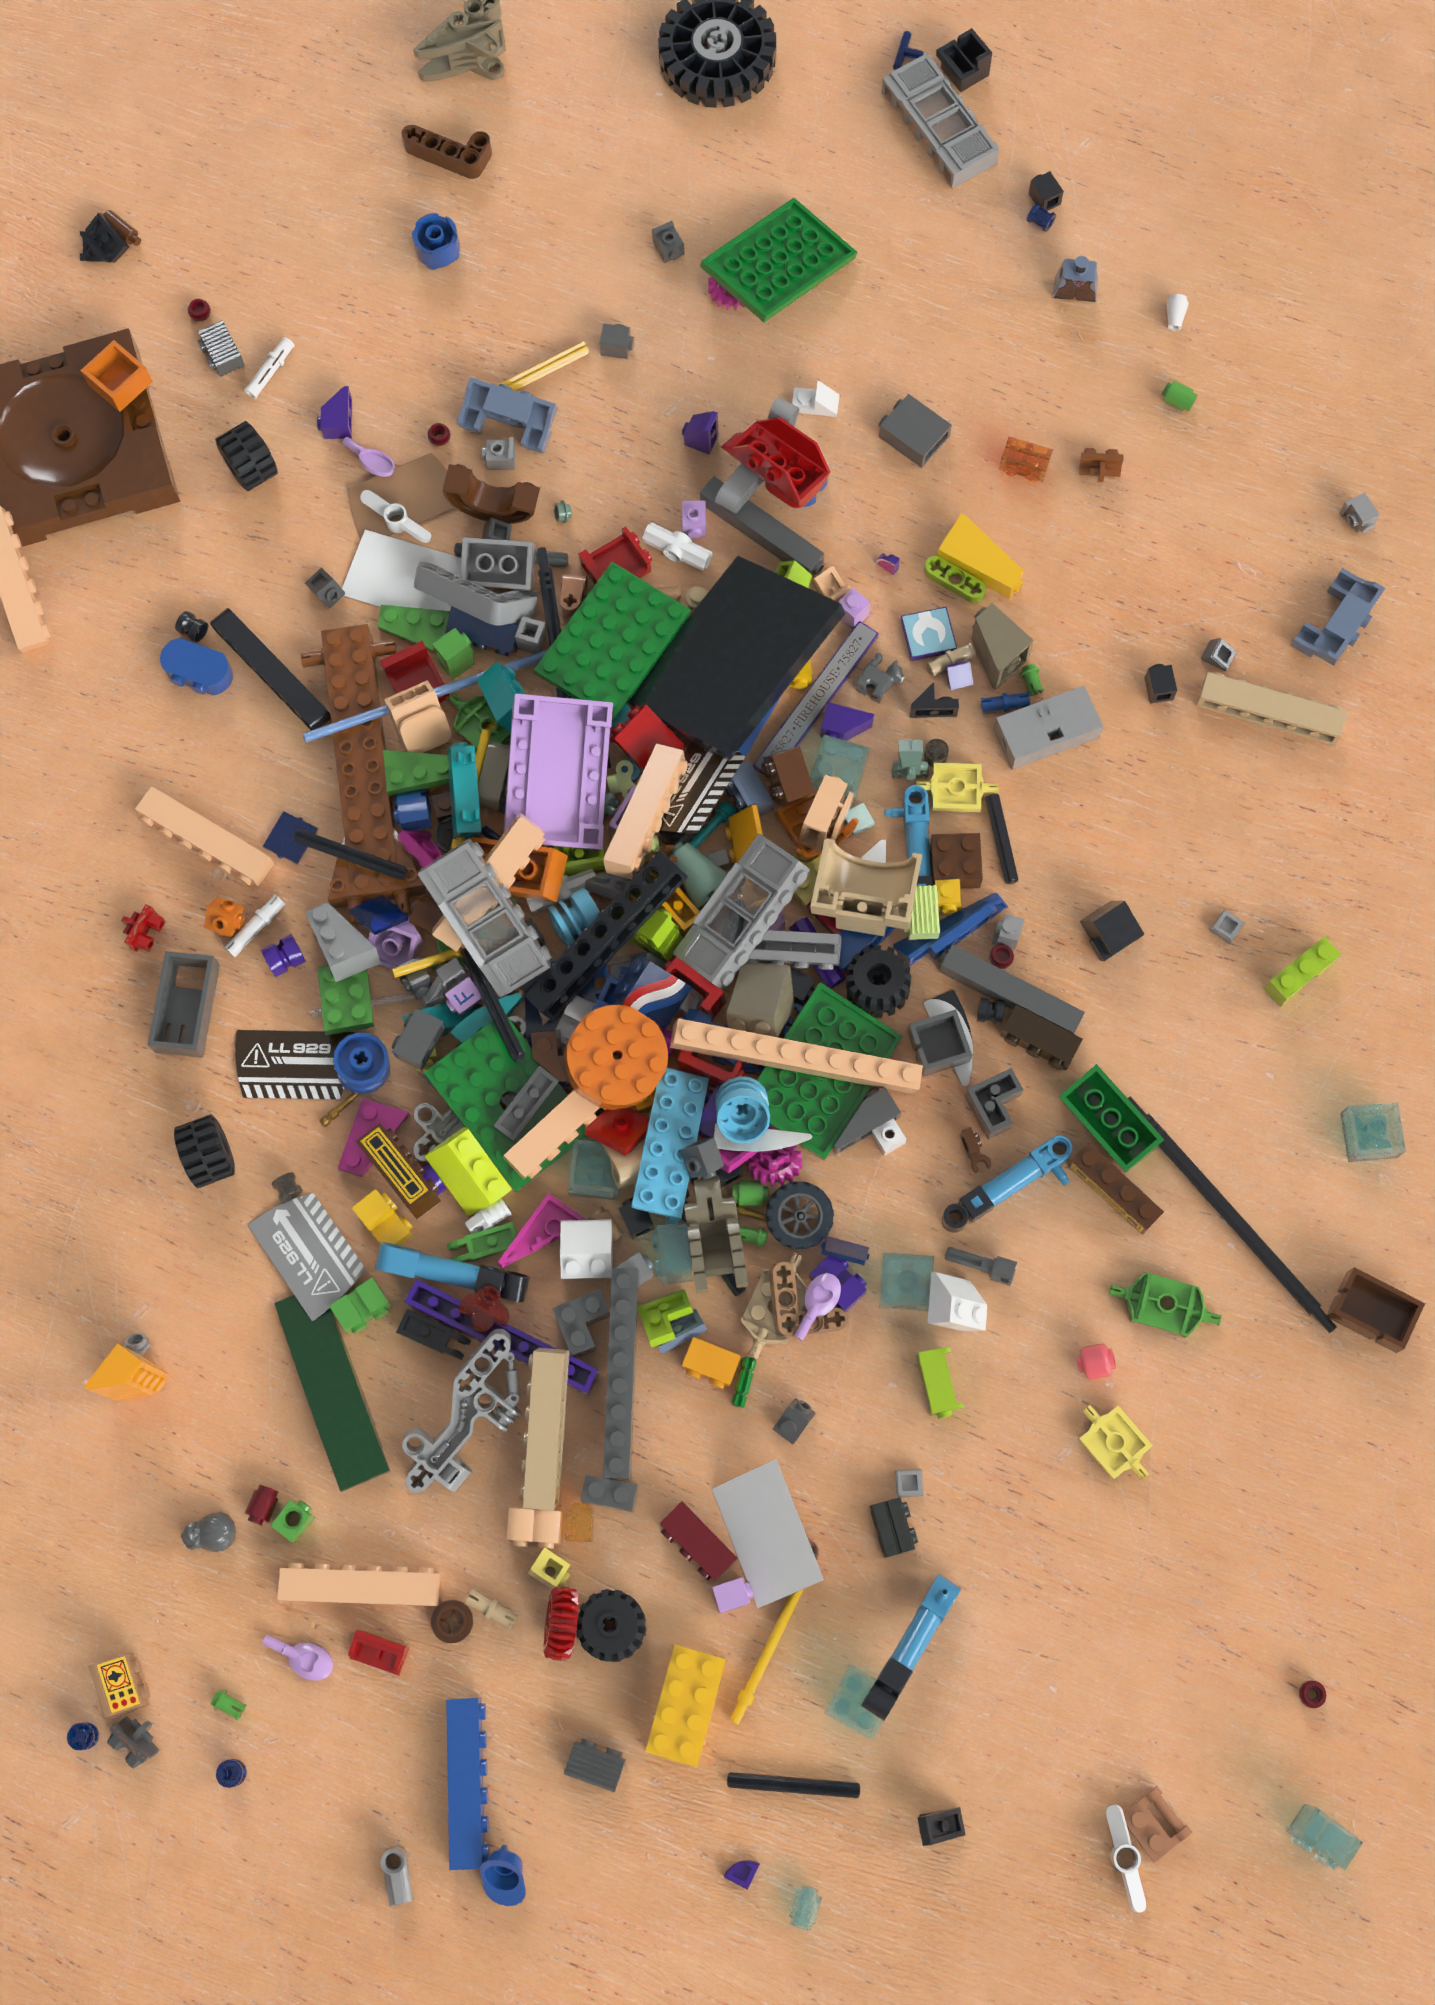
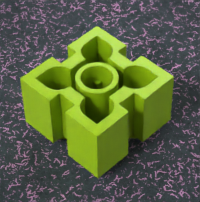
[620,899,683,962]

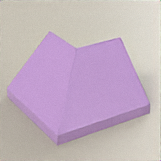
[368,914,424,969]

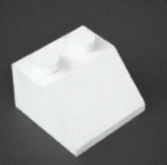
[560,1219,614,1279]
[928,1272,987,1332]

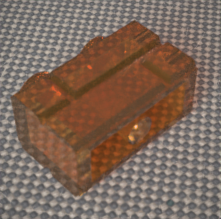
[999,437,1053,482]

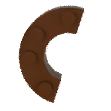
[443,464,540,524]

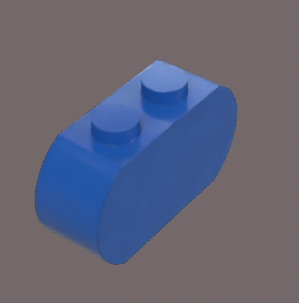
[160,638,233,695]

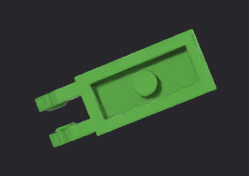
[447,1222,517,1263]

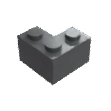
[965,1068,1023,1139]
[552,1289,610,1359]

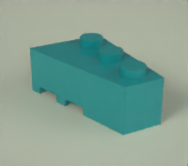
[477,662,526,732]

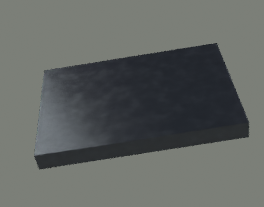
[628,556,846,761]

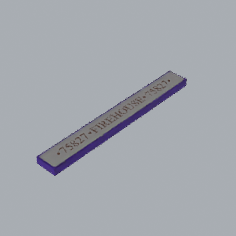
[753,621,879,780]

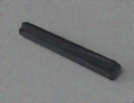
[985,793,1019,885]

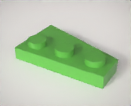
[378,605,450,652]
[383,750,449,796]

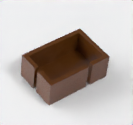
[761,746,815,803]
[1327,1267,1426,1353]

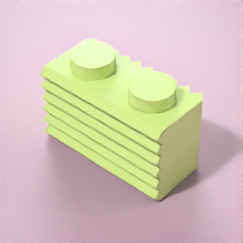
[903,885,940,940]

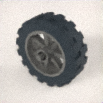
[765,1181,834,1249]

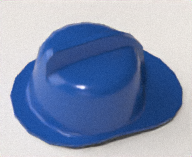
[480,1845,526,1906]

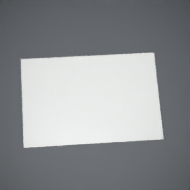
[342,530,462,611]
[712,1459,824,1608]

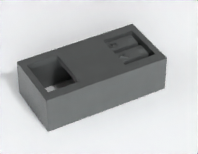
[148,951,220,1058]

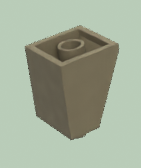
[971,603,1033,690]
[727,962,794,1037]

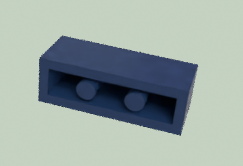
[445,606,519,656]

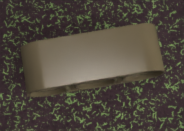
[478,741,510,811]

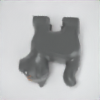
[855,653,905,704]

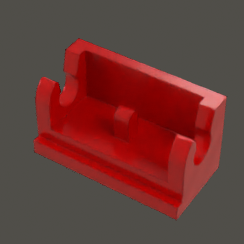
[348,1630,409,1676]

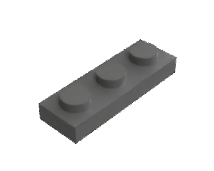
[493,1065,559,1141]

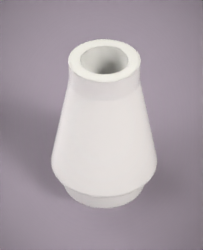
[1166,294,1189,331]

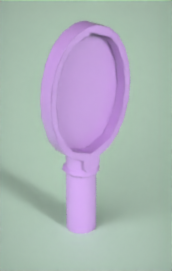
[342,437,395,477]
[794,1273,841,1341]
[262,1635,333,1681]

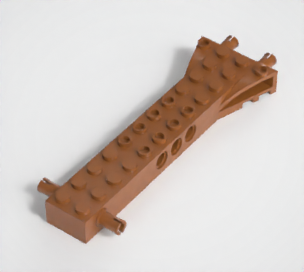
[301,624,426,925]

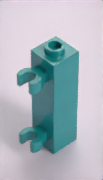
[447,742,481,838]

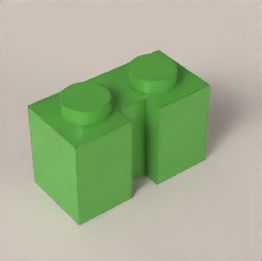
[432,628,475,681]
[329,1277,392,1334]

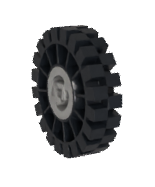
[658,0,776,108]

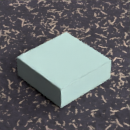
[845,803,875,836]

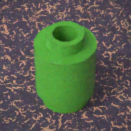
[1161,380,1198,411]
[733,1181,768,1206]

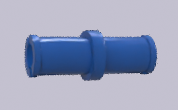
[981,692,1030,713]

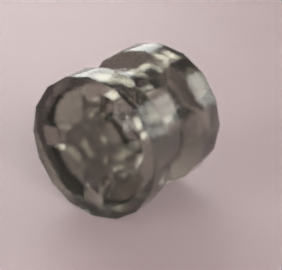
[924,739,949,767]
[271,1172,303,1202]

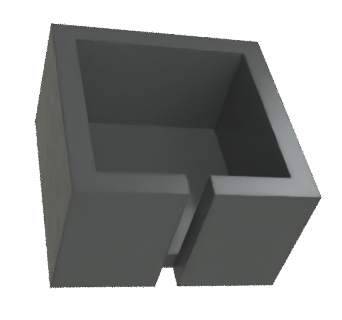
[907,1010,972,1077]

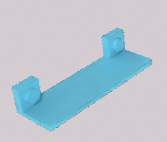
[631,1068,709,1227]

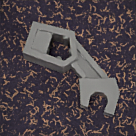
[422,957,470,1008]

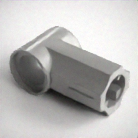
[381,1846,413,1906]

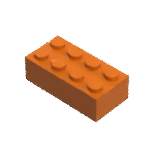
[471,837,568,903]

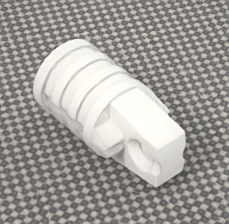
[465,1198,512,1234]

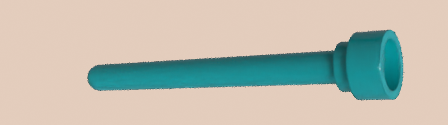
[654,801,737,882]

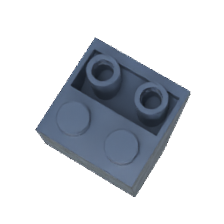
[725,762,773,817]

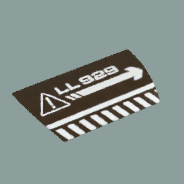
[660,742,745,834]
[235,1030,356,1099]

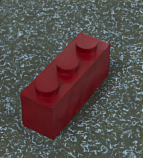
[660,1501,738,1582]

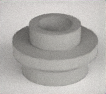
[124,1333,150,1355]

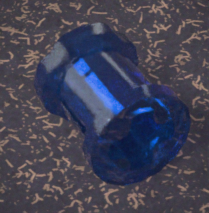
[1026,203,1056,232]

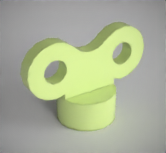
[606,760,637,798]

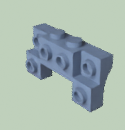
[457,377,558,454]
[1291,568,1385,666]

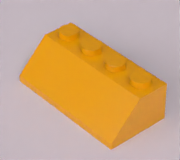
[725,804,769,915]
[84,1343,168,1401]

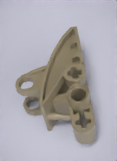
[413,0,506,82]
[684,1176,748,1294]

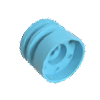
[547,888,607,947]
[715,1076,770,1143]

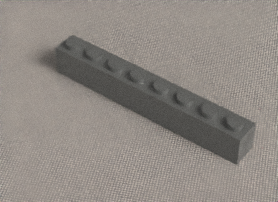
[603,1268,639,1479]

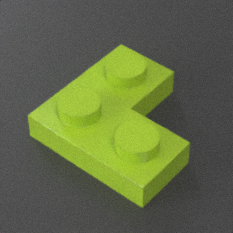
[638,1289,693,1348]

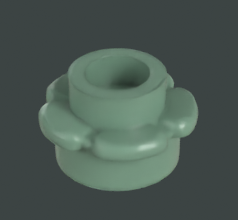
[554,500,572,523]

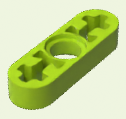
[924,556,986,603]

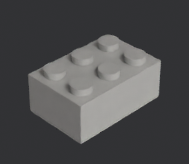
[461,537,536,590]

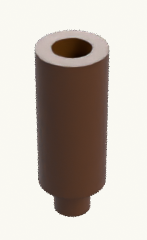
[104,210,141,246]

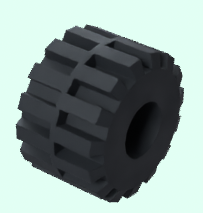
[215,421,278,491]
[846,945,911,1018]
[174,1114,235,1188]
[576,1589,647,1662]

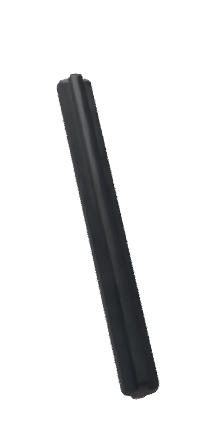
[460,947,525,1062]

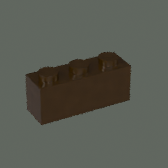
[1001,1005,1083,1070]

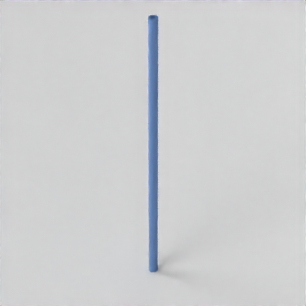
[303,649,548,743]

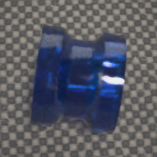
[67,1722,99,1751]
[216,1759,247,1788]

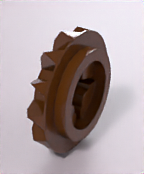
[431,1600,473,1643]

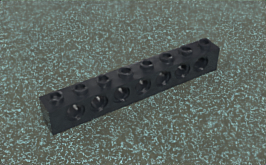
[524,850,688,1021]

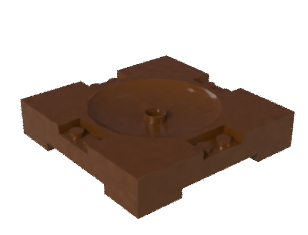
[0,328,180,547]

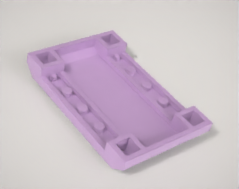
[504,694,613,850]

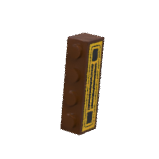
[356,1123,441,1219]
[1068,1142,1164,1235]

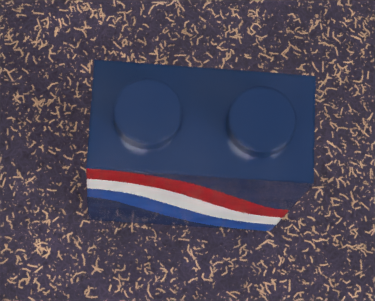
[612,953,692,1029]

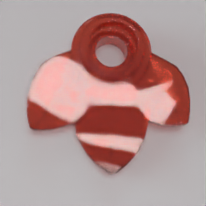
[459,1286,509,1332]

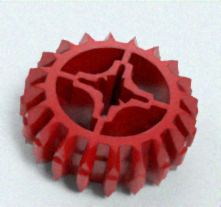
[543,1586,579,1661]

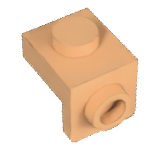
[812,566,851,602]

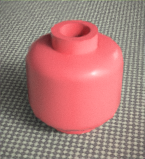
[1076,1344,1116,1380]

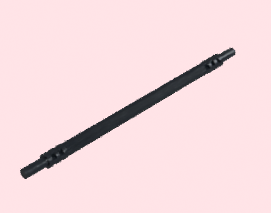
[537,547,571,699]
[1128,1096,1337,1333]

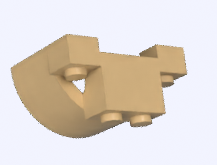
[811,838,922,936]

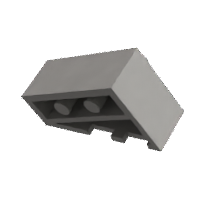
[305,902,381,982]

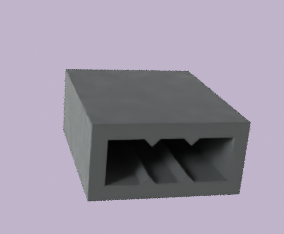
[879,394,952,468]

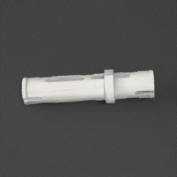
[244,337,295,399]
[224,894,286,957]

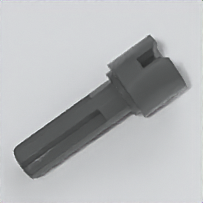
[945,1247,1017,1286]

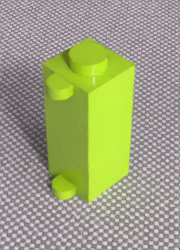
[917,1347,964,1419]

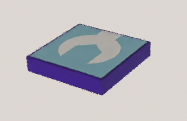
[900,607,957,661]

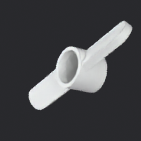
[360,490,431,543]
[1106,1804,1146,1913]

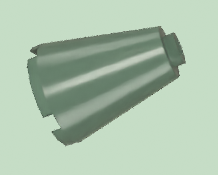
[670,842,728,909]

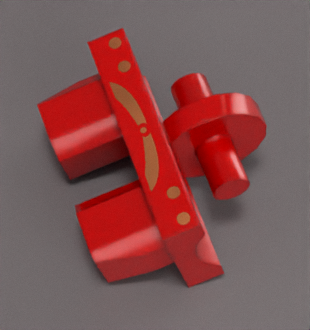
[121,904,166,952]

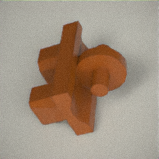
[1079,448,1124,482]

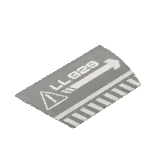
[248,1193,366,1321]

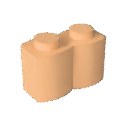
[506,1508,563,1549]

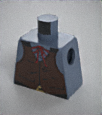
[1053,256,1098,302]

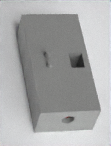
[994,686,1104,770]

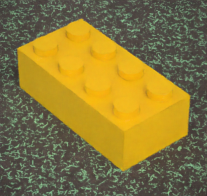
[645,1645,726,1768]

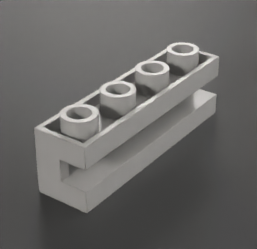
[743,929,841,970]

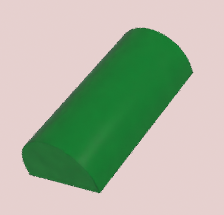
[1058,1064,1164,1173]

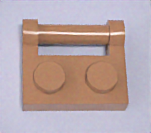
[1123,1786,1192,1863]

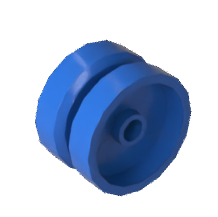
[333,1033,390,1094]

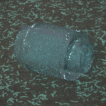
[789,1885,822,1930]

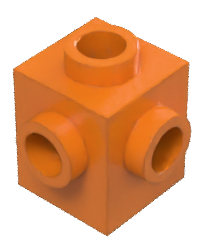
[204,897,245,937]

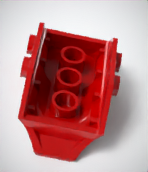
[721,417,831,508]

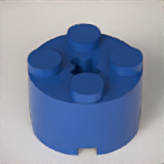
[412,213,460,270]

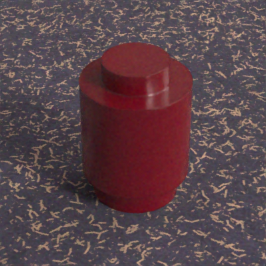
[245,1484,279,1526]

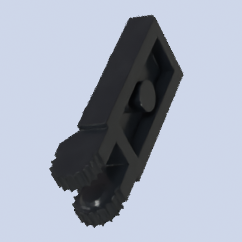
[396,1309,471,1360]

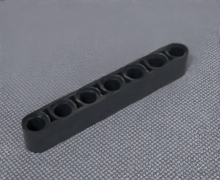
[209,608,331,731]

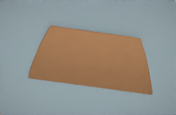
[348,453,455,540]

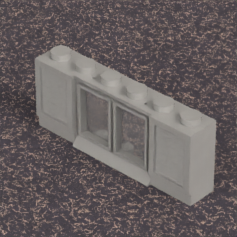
[882,53,999,188]
[673,834,810,991]
[417,838,552,998]

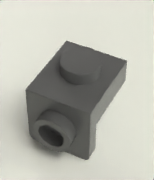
[773,1398,816,1444]

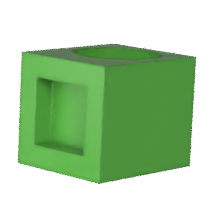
[270,1500,315,1543]

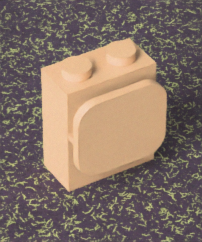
[384,680,452,753]
[798,774,854,852]

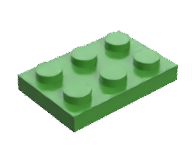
[317,965,375,1035]

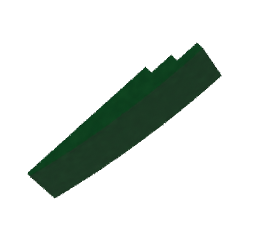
[275,1295,390,1492]

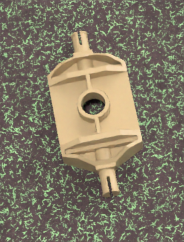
[741,1253,808,1360]

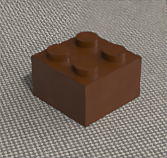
[929,833,983,889]

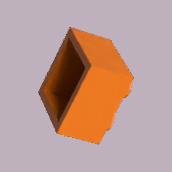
[80,340,153,412]

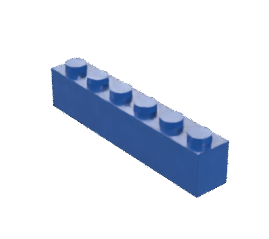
[446,1698,490,1870]

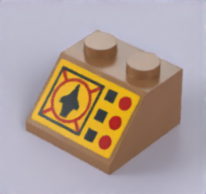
[89,1654,150,1718]

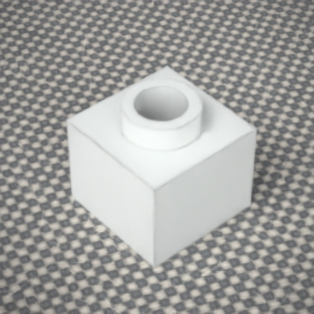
[871,1118,907,1156]

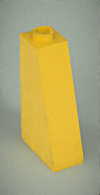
[937,513,1024,599]

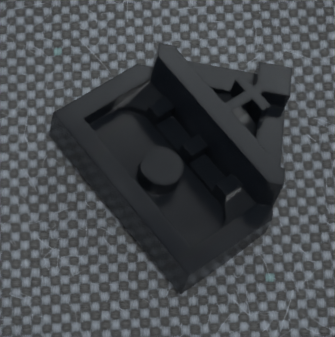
[80,213,129,263]

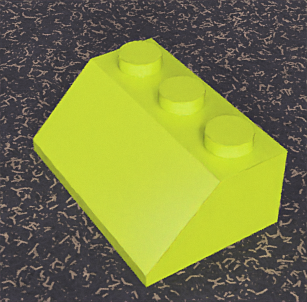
[424,1126,512,1216]

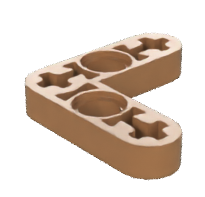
[769,1262,848,1336]

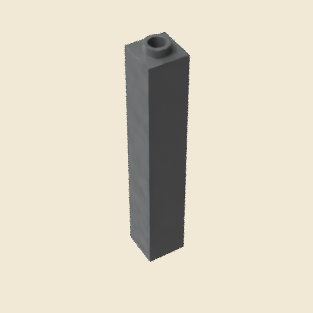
[700,476,825,576]
[938,944,1085,1034]

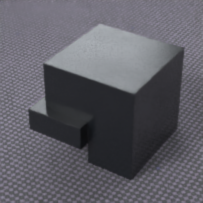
[936,28,992,92]
[1080,901,1144,961]

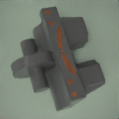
[107,1716,159,1769]

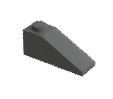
[833,1087,901,1155]

